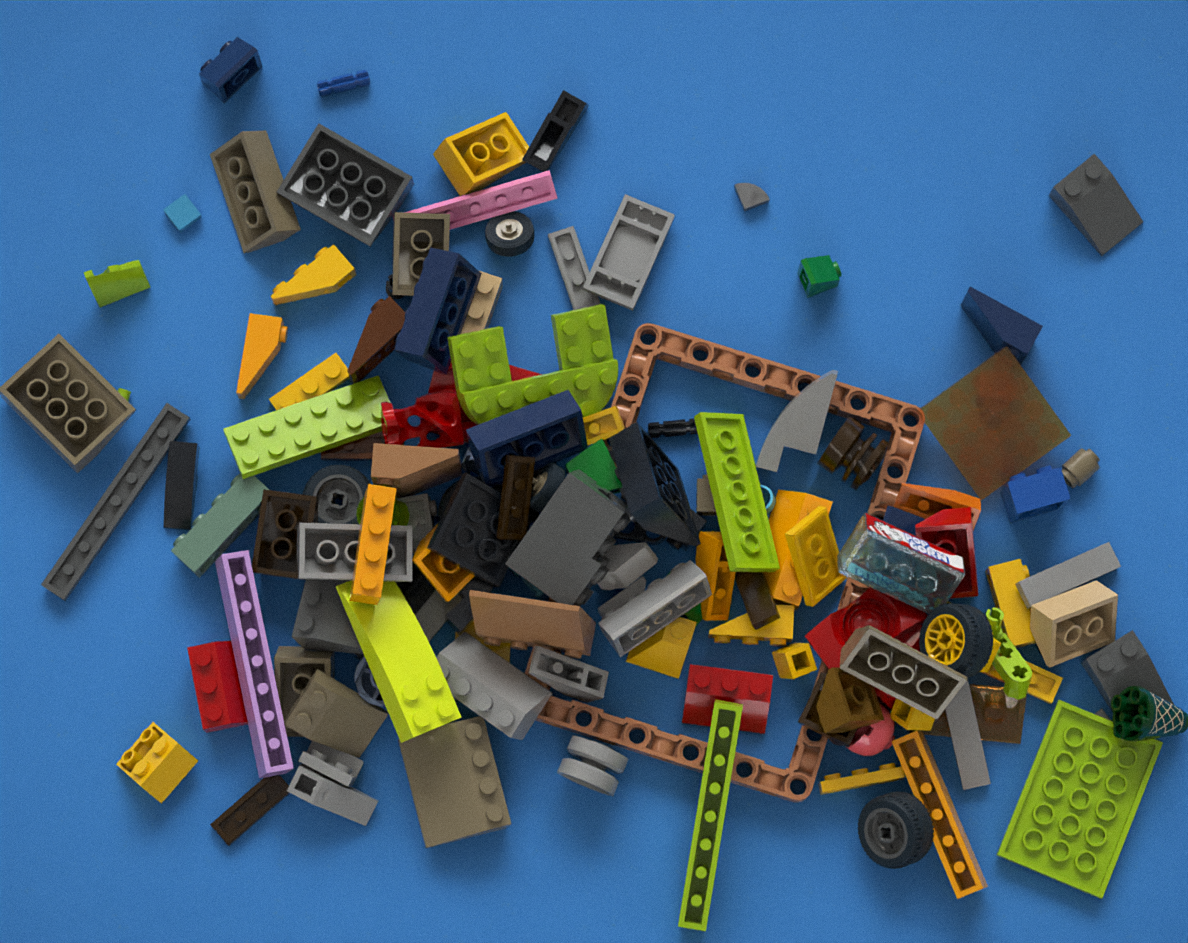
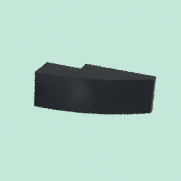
[522,90,589,172]
[164,441,200,530]
[445,576,494,636]

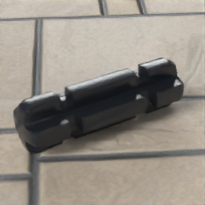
[648,418,698,438]

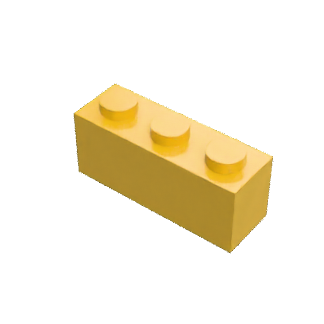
[985,559,1036,648]

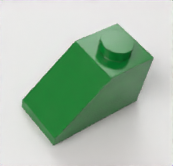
[797,255,842,298]

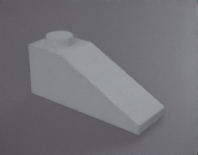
[529,646,609,703]

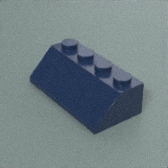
[394,248,482,375]
[466,390,588,487]

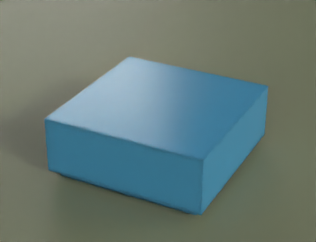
[163,194,202,233]

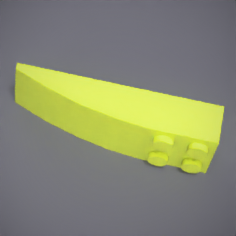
[336,580,461,743]

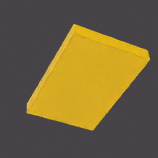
[785,506,847,607]

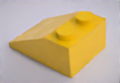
[433,112,529,196]

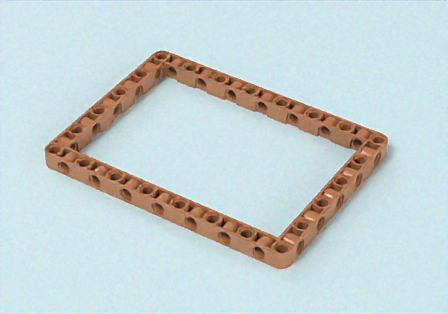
[525,323,925,803]

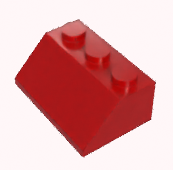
[915,507,978,600]
[187,641,248,733]
[682,664,773,734]

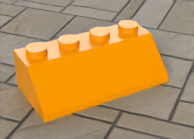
[764,489,833,611]

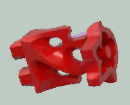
[381,389,476,448]

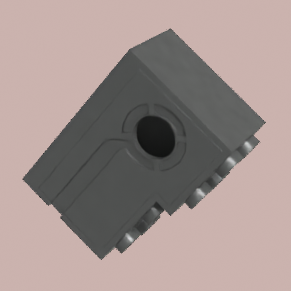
[505,469,631,607]

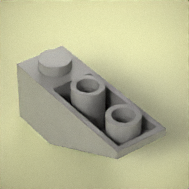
[287,764,378,826]

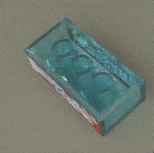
[837,512,965,614]

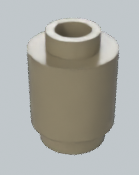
[1061,448,1100,489]

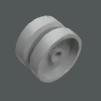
[557,735,628,796]

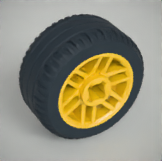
[919,603,993,678]

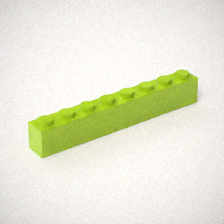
[678,700,743,931]

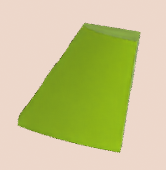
[83,260,150,308]

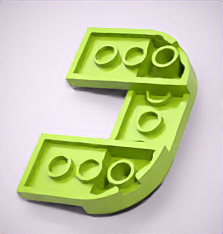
[447,304,618,425]

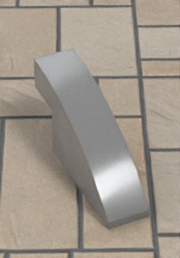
[756,370,838,472]

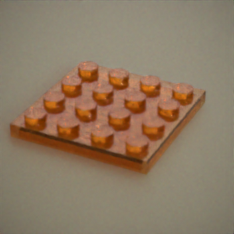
[916,346,1071,500]

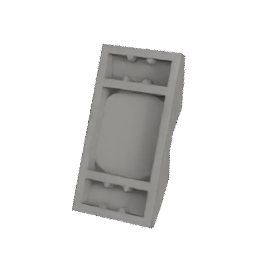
[583,194,675,311]

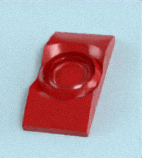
[805,574,927,670]

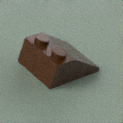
[347,296,406,384]

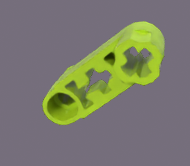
[986,607,1032,700]

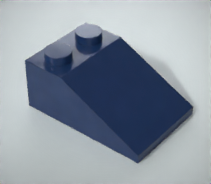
[960,286,1043,368]

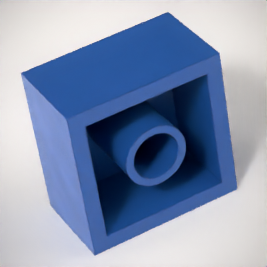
[1000,465,1071,523]

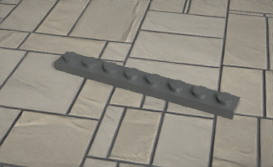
[41,403,191,601]

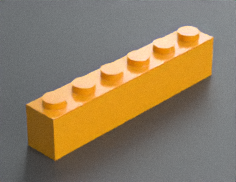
[891,730,988,899]

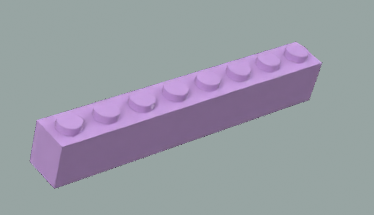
[215,550,294,779]

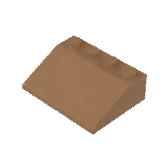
[371,443,462,499]
[469,590,596,659]

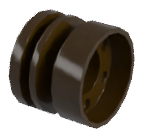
[817,417,889,490]

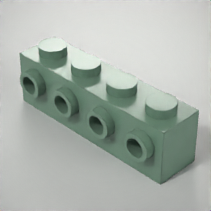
[171,474,269,578]

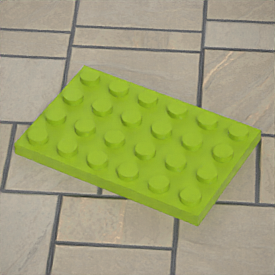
[996,700,1163,899]

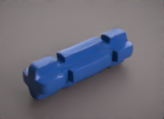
[317,70,370,97]

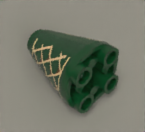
[1111,686,1188,742]

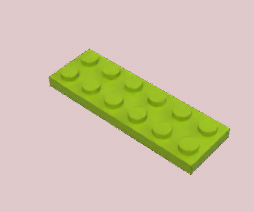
[223,375,391,479]
[694,412,780,572]

